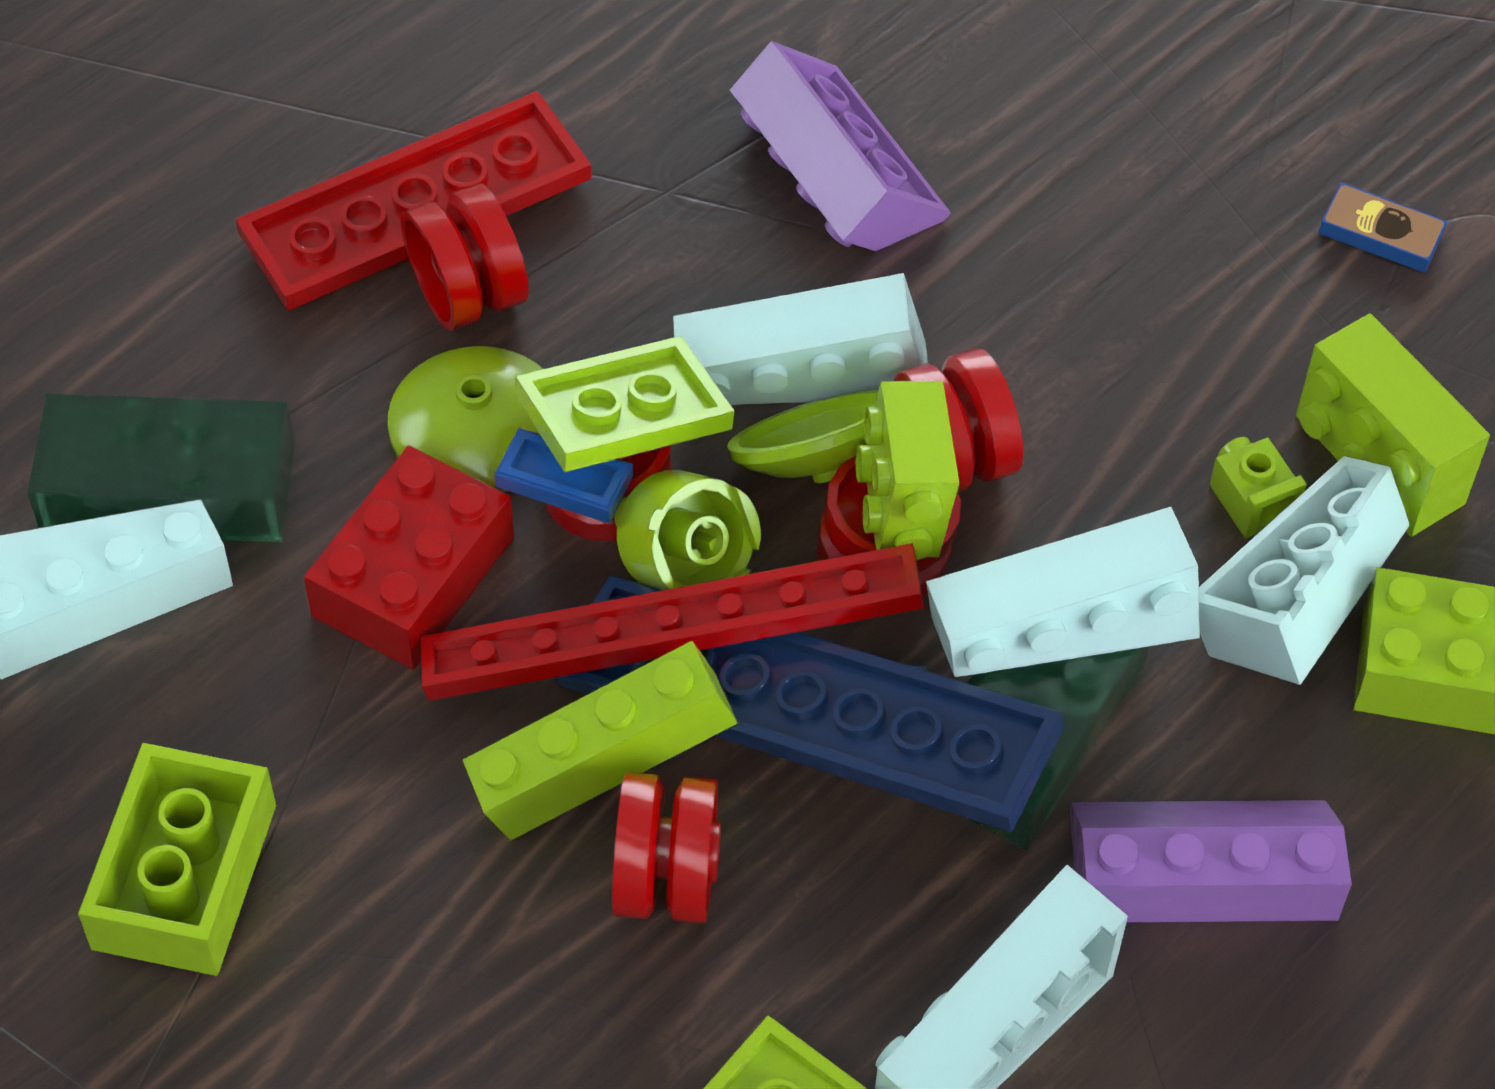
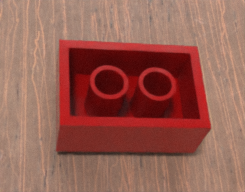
[304,445,514,670]

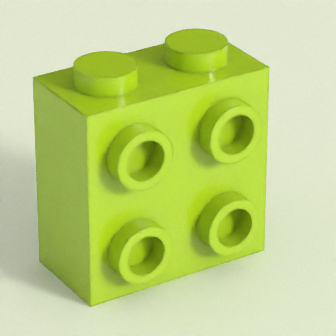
[855,381,959,560]

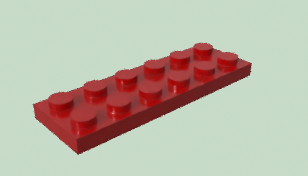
[235,91,592,311]

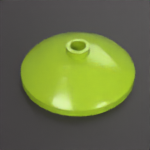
[388,346,543,492]
[727,389,879,483]

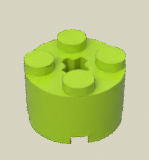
[614,470,761,591]

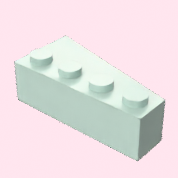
[673,273,928,405]
[1199,456,1410,685]
[0,499,233,679]
[926,507,1200,677]
[875,865,1128,1089]

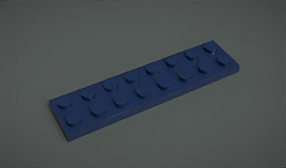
[555,575,1065,832]

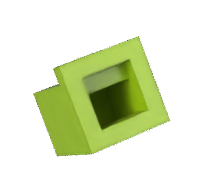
[1210,437,1307,539]

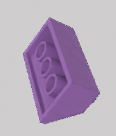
[730,41,951,251]
[1069,800,1352,922]

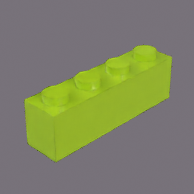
[463,641,738,841]

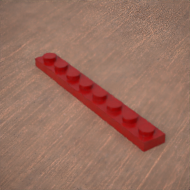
[421,543,924,701]

